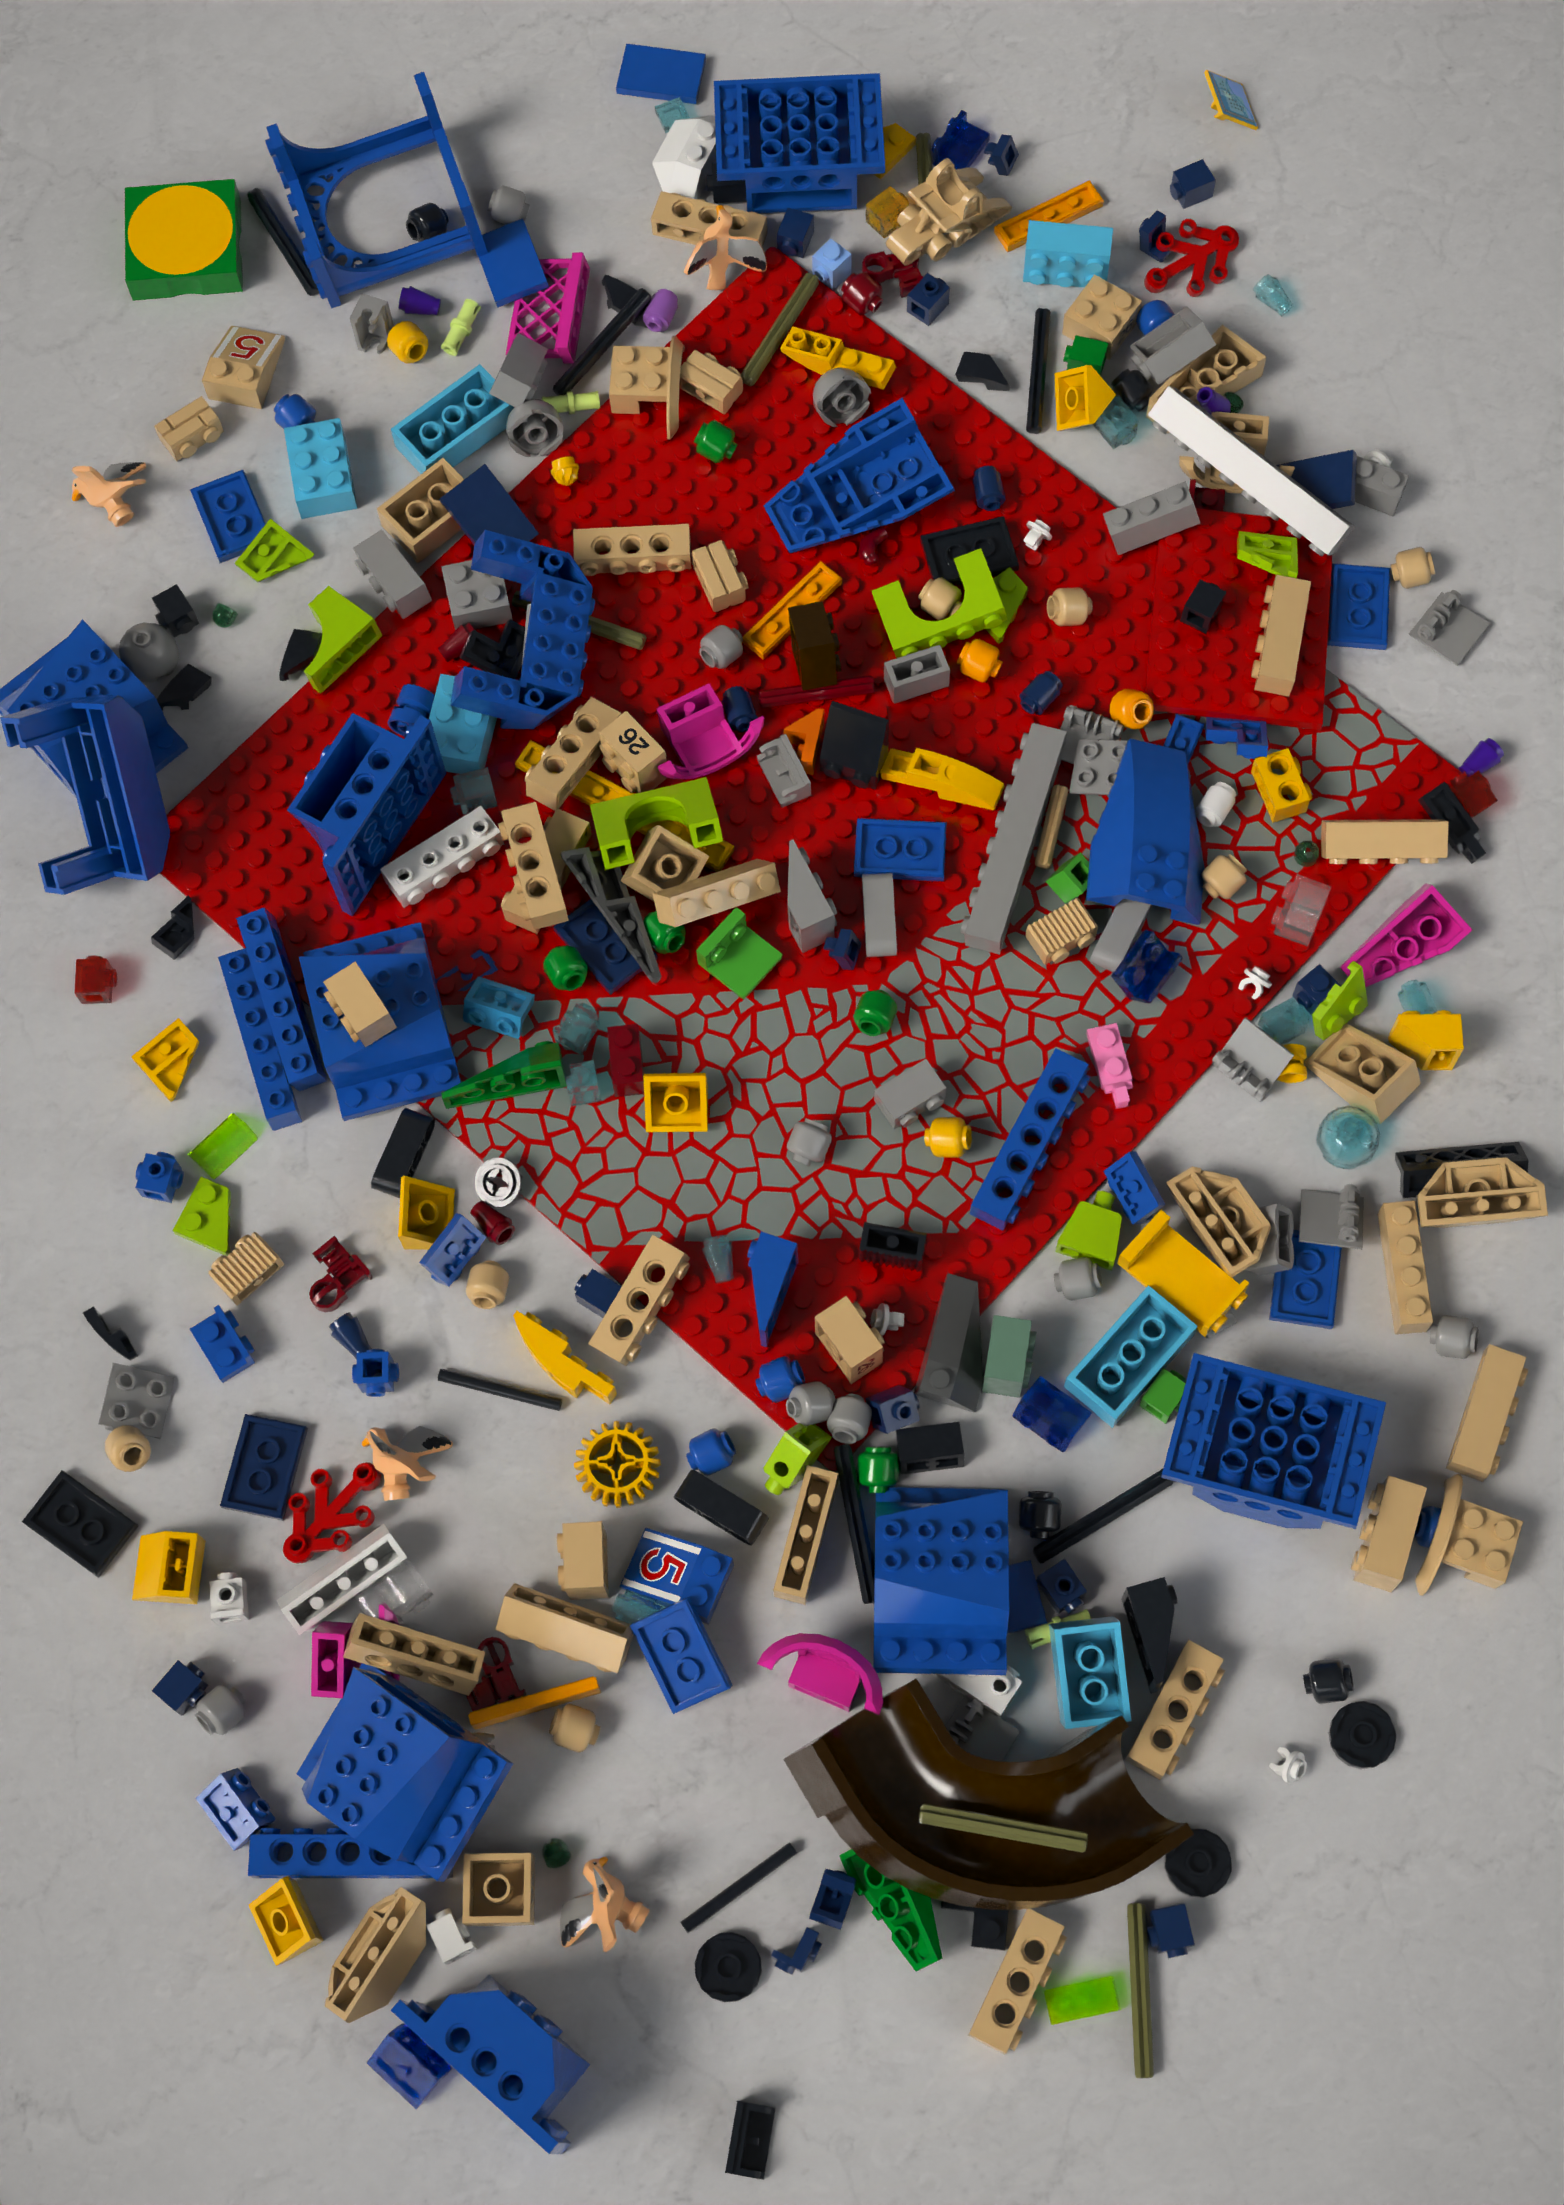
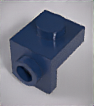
[1139,210,1176,262]
[809,1869,857,1930]
[771,1927,822,1975]

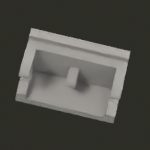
[350,293,394,354]
[757,734,811,808]

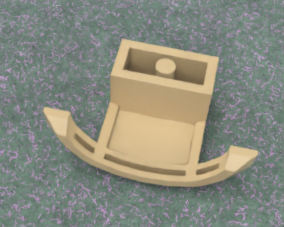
[609,336,685,439]
[1179,412,1295,493]
[1415,1474,1523,1596]

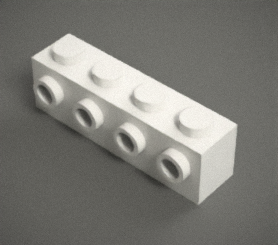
[380,806,504,908]
[276,1524,407,1635]
[933,1665,1022,1718]

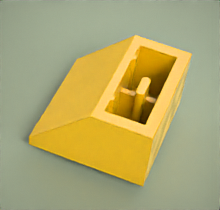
[1388,1010,1464,1070]
[132,1531,206,1605]

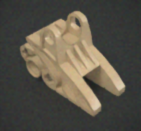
[886,158,1012,266]

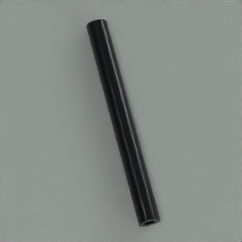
[438,1369,562,1411]
[680,1842,797,1933]

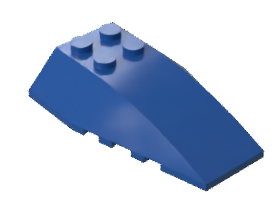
[764,398,955,554]
[1086,738,1205,925]

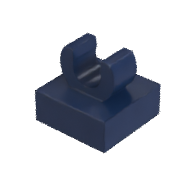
[984,134,1019,176]
[823,929,862,970]

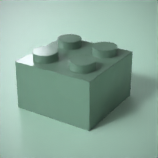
[982,1315,1037,1398]

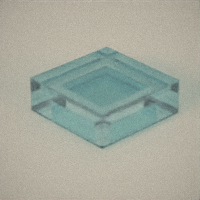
[655,97,690,133]

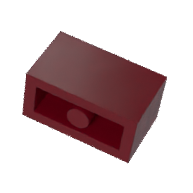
[607,1024,644,1097]

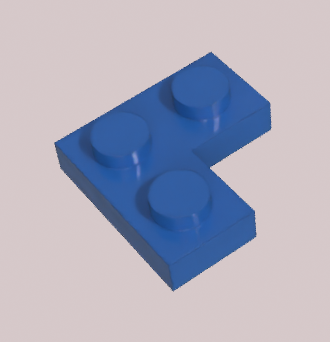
[1205,717,1268,759]

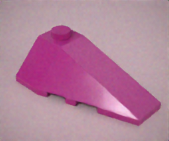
[1340,883,1472,987]

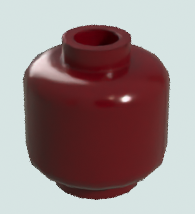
[841,272,883,315]

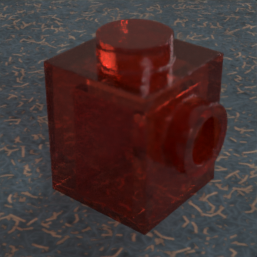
[1449,770,1498,818]
[75,955,117,1004]

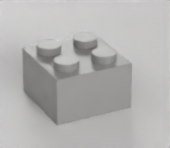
[441,560,513,630]

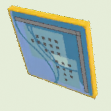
[1204,70,1258,130]

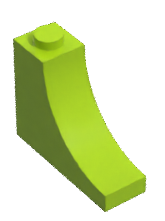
[304,586,383,694]

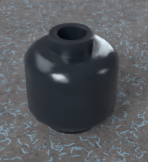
[406,203,449,242]
[1111,369,1153,412]
[1019,1491,1062,1538]
[1303,1658,1354,1704]

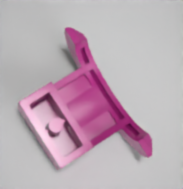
[656,684,764,780]
[311,1603,400,1699]
[757,1633,883,1715]

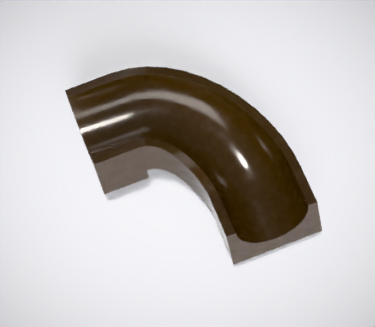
[783,1678,1194,1910]

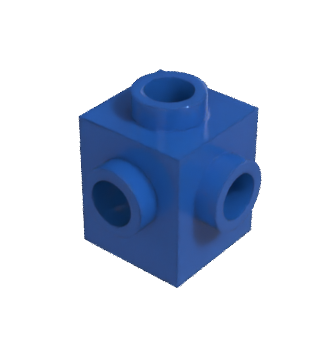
[135,1152,184,1203]
[352,1349,399,1397]

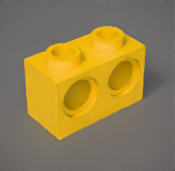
[1251,748,1312,823]

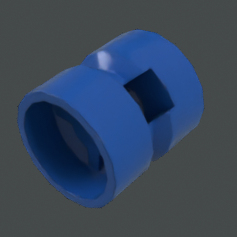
[387,684,435,737]

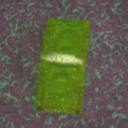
[1043,1976,1121,2025]

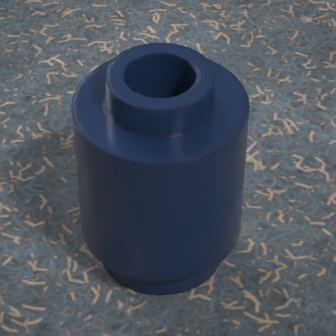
[973,466,1006,511]
[1020,671,1063,715]
[722,686,758,732]

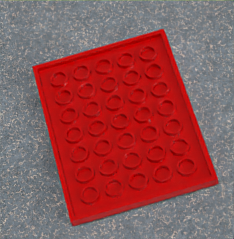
[1145,508,1332,730]

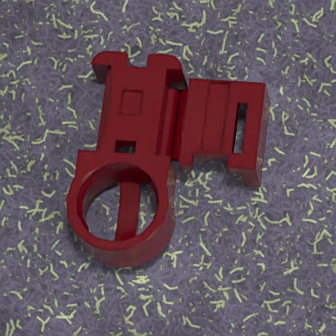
[862,251,923,298]
[309,1236,372,1313]
[466,1637,526,1711]

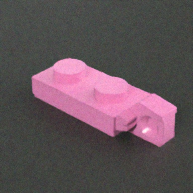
[1086,1023,1133,1109]

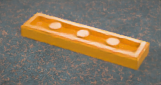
[994,180,1104,252]
[742,561,842,660]
[468,1676,601,1730]

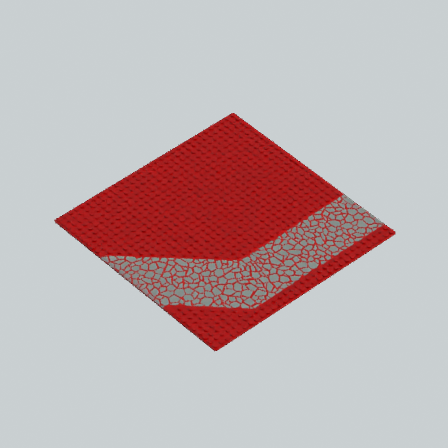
[160,247,1470,1472]

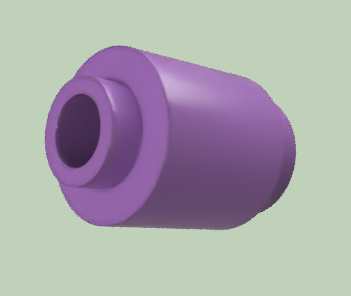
[642,289,678,332]

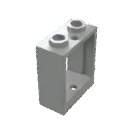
[1130,306,1216,385]

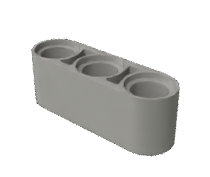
[862,873,897,957]
[1090,899,1152,974]

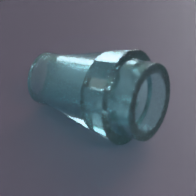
[1253,274,1294,317]
[702,1235,734,1283]

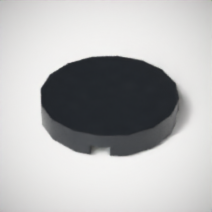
[1328,1701,1396,1769]
[1164,1829,1232,1898]
[695,1932,762,2003]

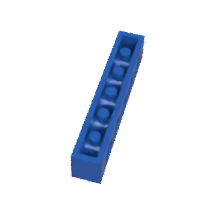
[236,908,328,1092]
[218,948,302,1131]
[970,1048,1091,1231]
[248,1828,453,1879]

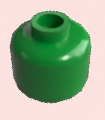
[693,420,738,463]
[643,911,686,954]
[543,945,588,991]
[854,990,898,1036]
[858,1446,899,1493]

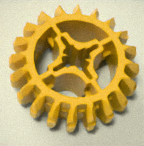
[574,1421,661,1508]

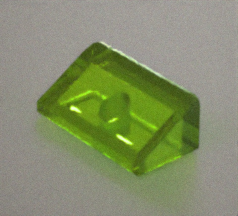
[188,1113,258,1179]

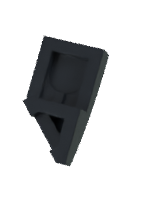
[602,275,649,325]
[955,352,1010,391]
[279,629,322,681]
[157,663,212,711]
[151,896,194,960]
[83,1306,138,1361]

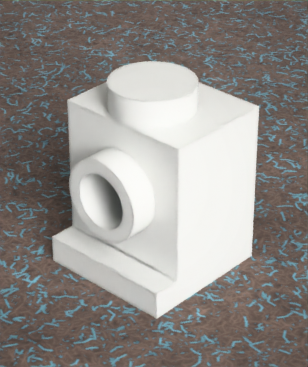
[209,1572,249,1624]
[426,1908,478,1965]

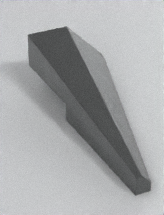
[560,847,662,983]

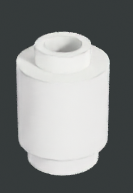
[1195,782,1236,827]

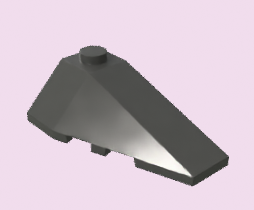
[914,1273,983,1413]

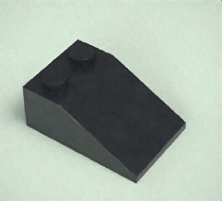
[820,701,889,790]
[1121,1577,1178,1694]

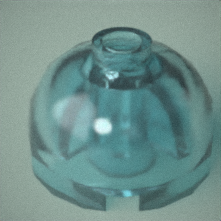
[1316,1105,1380,1170]

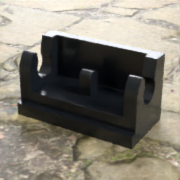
[896,1422,964,1475]
[725,2101,776,2180]

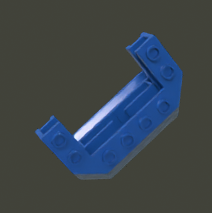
[0,695,171,895]

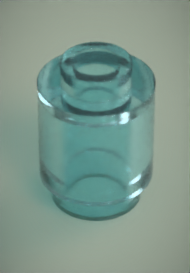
[1397,979,1437,1014]
[612,1589,663,1624]

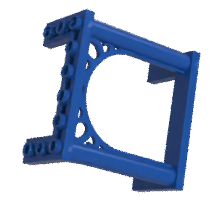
[265,72,488,309]

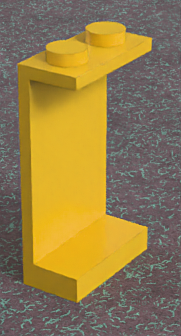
[1117,1210,1249,1337]

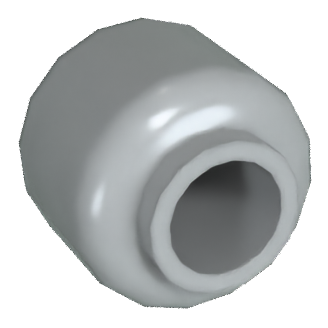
[487,186,530,225]
[699,625,743,669]
[787,1118,832,1166]
[1054,1257,1102,1301]
[1430,1315,1479,1359]
[786,1381,835,1426]
[827,1394,872,1444]
[195,1685,246,1735]

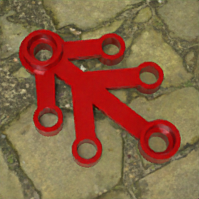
[1144,219,1239,297]
[283,1462,381,1564]

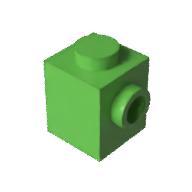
[1045,852,1089,904]
[1139,1368,1186,1424]

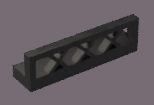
[1395,1142,1529,1198]

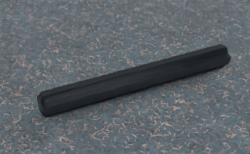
[247,188,319,296]
[553,288,651,396]
[1026,308,1051,434]
[834,1444,875,1604]
[1033,1469,1174,1564]

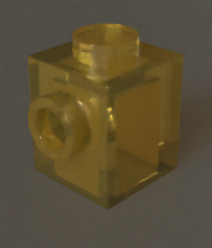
[866,186,909,238]

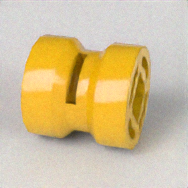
[1277,1044,1307,1083]

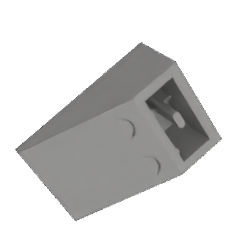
[788,839,837,953]

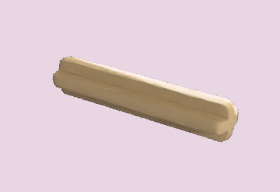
[1035,785,1069,869]

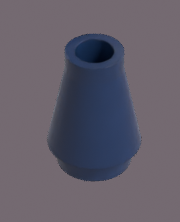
[329,1312,372,1360]

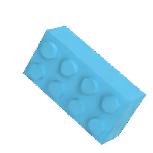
[391,364,514,474]
[1064,1285,1198,1428]

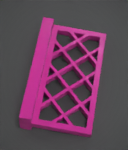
[506,252,590,364]

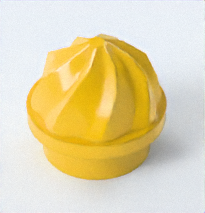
[551,457,579,486]

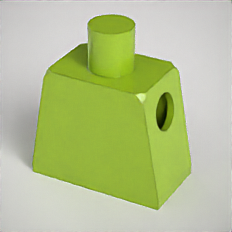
[1055,1191,1122,1271]
[763,1423,832,1495]

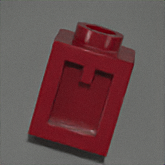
[1189,479,1225,511]

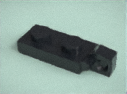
[1418,782,1486,864]

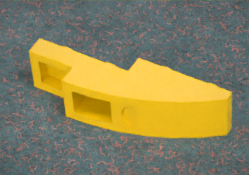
[780,327,896,390]
[880,748,1005,810]
[513,1310,617,1404]

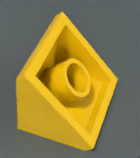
[1054,365,1116,431]
[643,1073,708,1132]
[398,1176,455,1250]
[249,1876,324,1966]

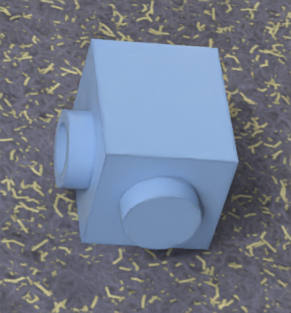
[812,238,852,291]

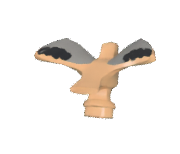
[684,205,767,290]
[72,462,146,527]
[362,1426,453,1501]
[560,1857,650,1952]

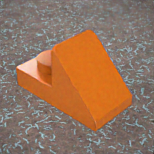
[783,708,824,775]

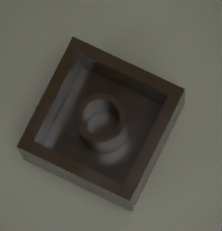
[788,601,841,691]

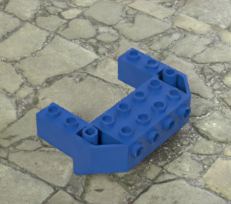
[450,530,595,729]

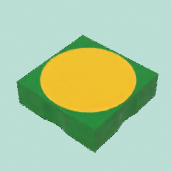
[125,179,243,301]

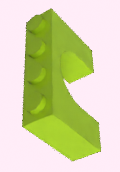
[872,548,1008,658]
[590,777,723,870]

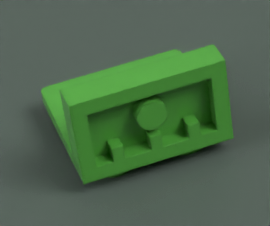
[696,907,782,999]

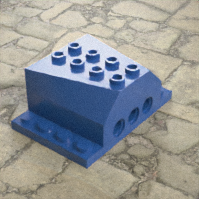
[714,73,885,213]
[0,619,188,797]
[287,713,446,916]
[299,922,461,1121]
[1161,1353,1386,1529]
[873,1487,1009,1675]
[297,1663,514,1882]
[391,1975,590,2154]

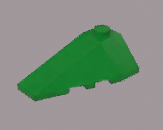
[441,1041,567,1109]
[839,1849,943,1972]

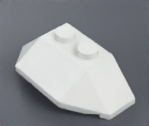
[652,115,716,200]

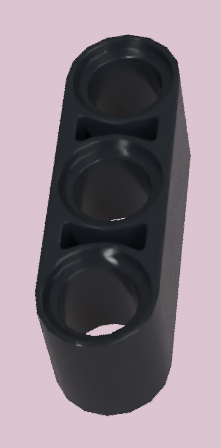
[371,1108,435,1198]
[674,1470,769,1546]

